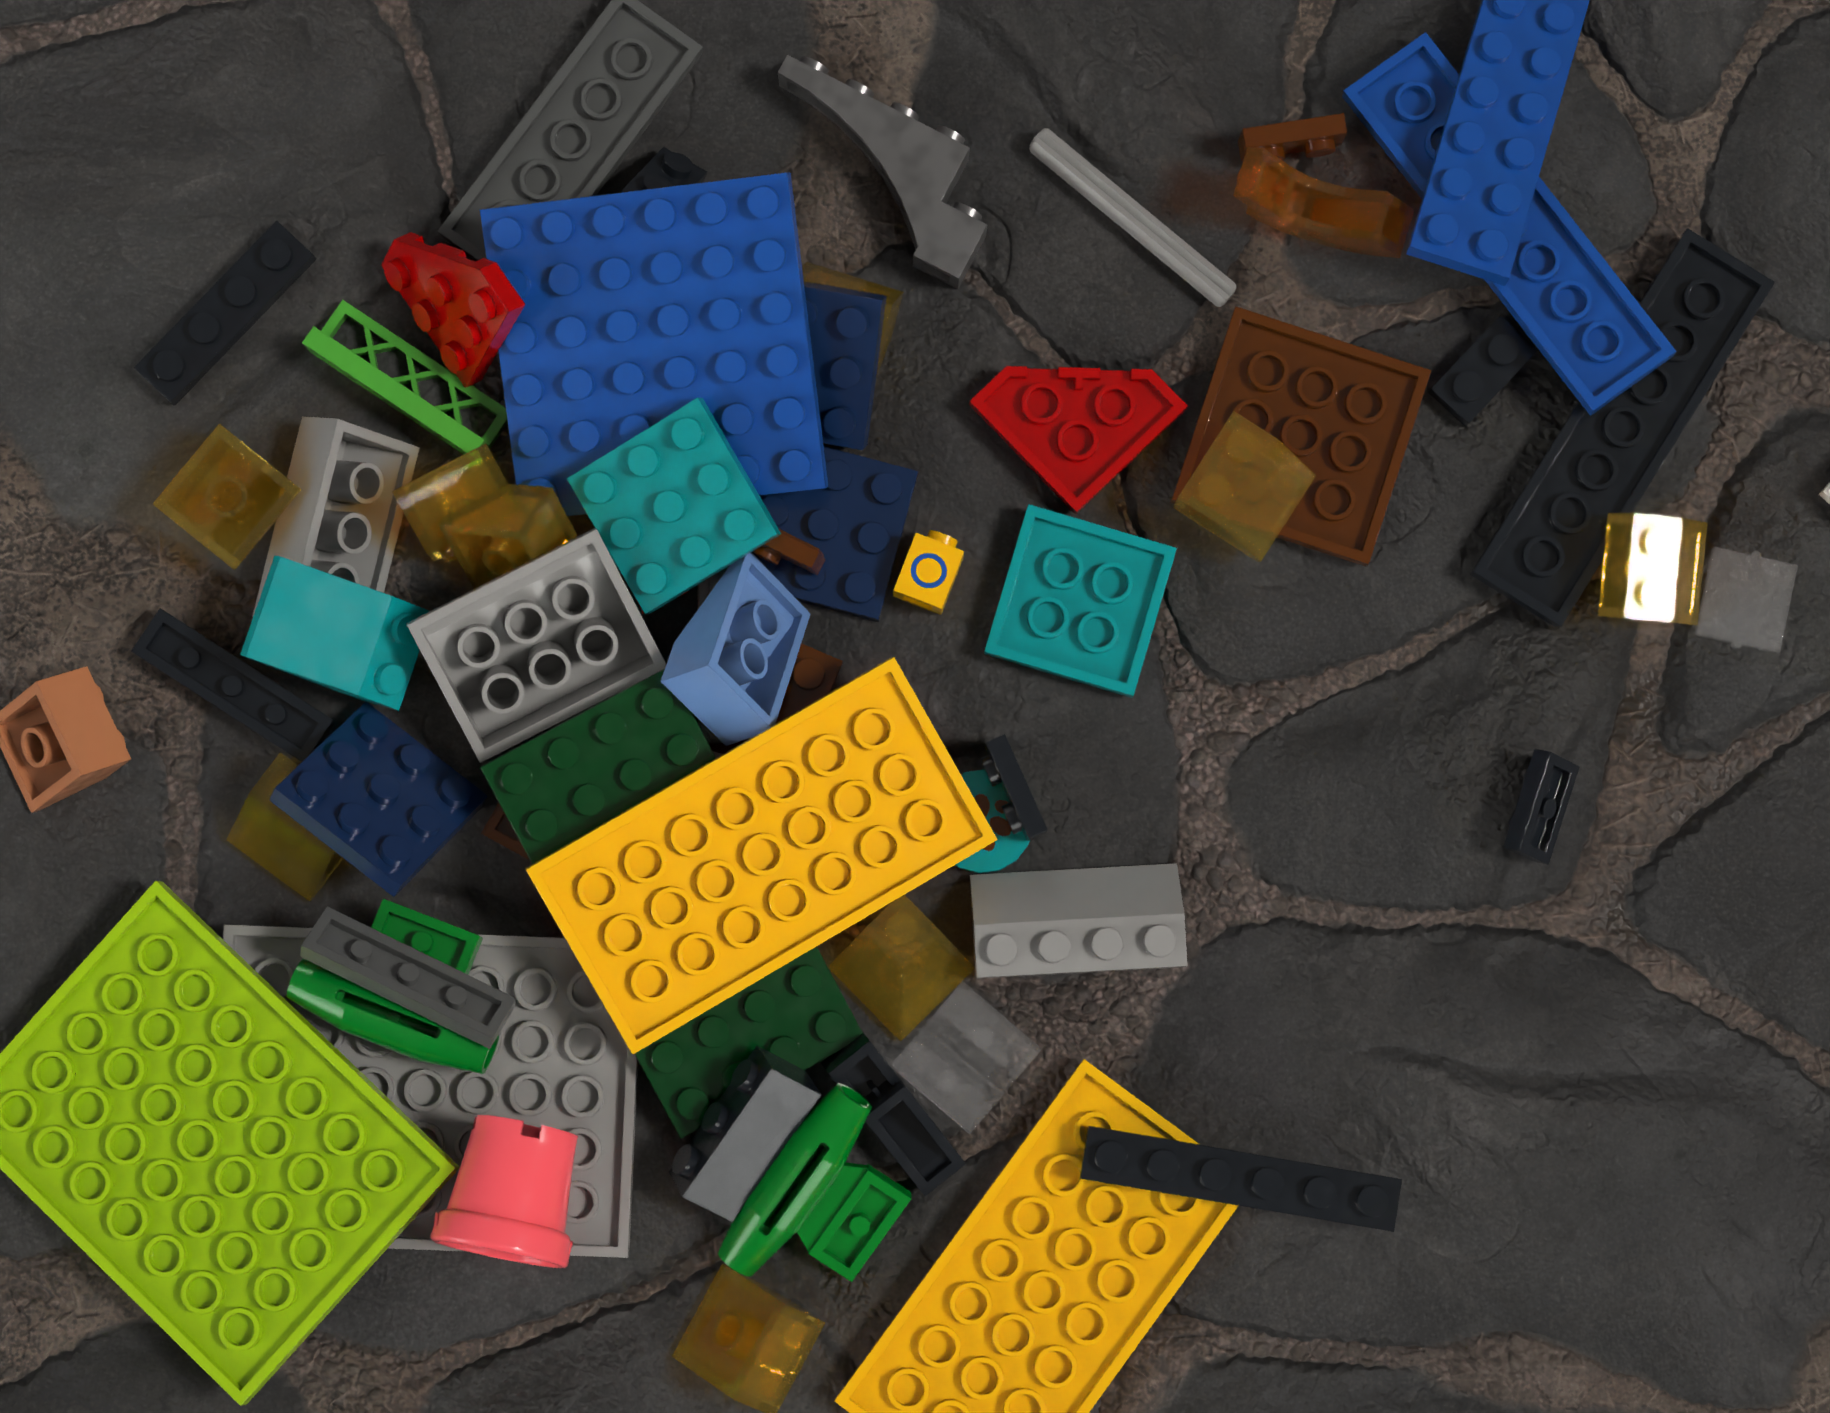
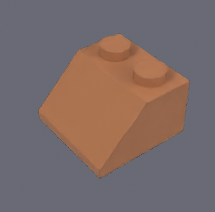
[0,666,131,813]

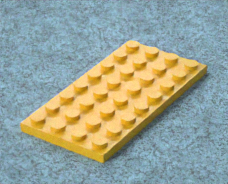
[525,657,998,1054]
[834,1059,1239,1413]

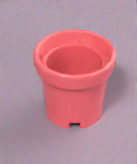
[430,1115,578,1268]

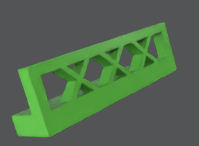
[302,300,508,465]

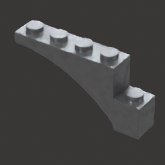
[778,55,987,289]

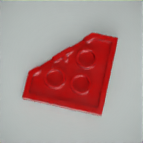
[381,232,525,388]
[969,366,1188,515]

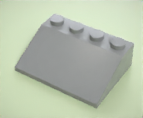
[407,528,666,763]

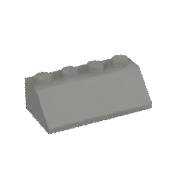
[252,417,420,617]
[970,863,1188,979]

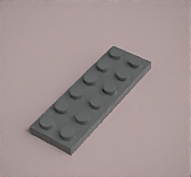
[438,0,704,261]

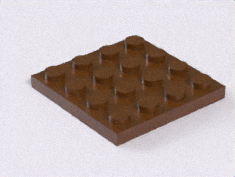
[1170,306,1431,567]

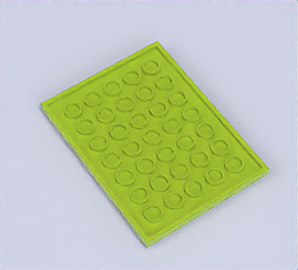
[0,881,460,1406]

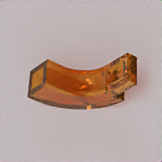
[1233,147,1414,258]

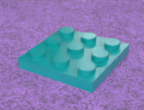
[567,398,781,614]
[984,504,1177,698]

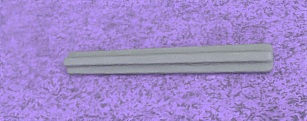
[1029,128,1236,307]

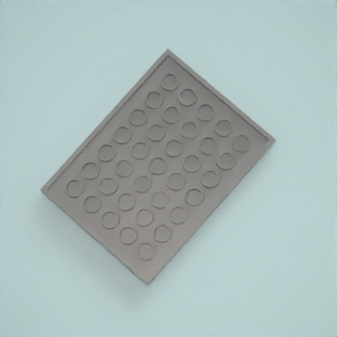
[223,925,638,1258]

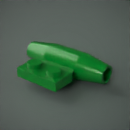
[287,899,499,1074]
[718,1083,912,1282]

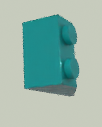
[240,555,430,710]

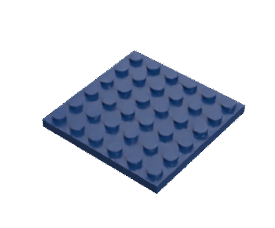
[480,172,828,521]

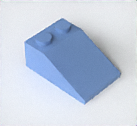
[661,552,811,746]

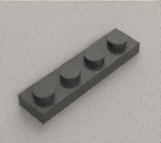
[300,906,516,1049]

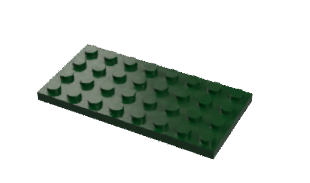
[480,668,863,1138]

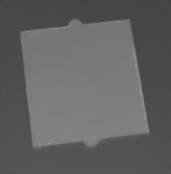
[1695,547,1798,654]

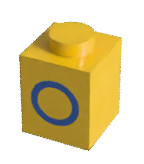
[893,530,964,615]

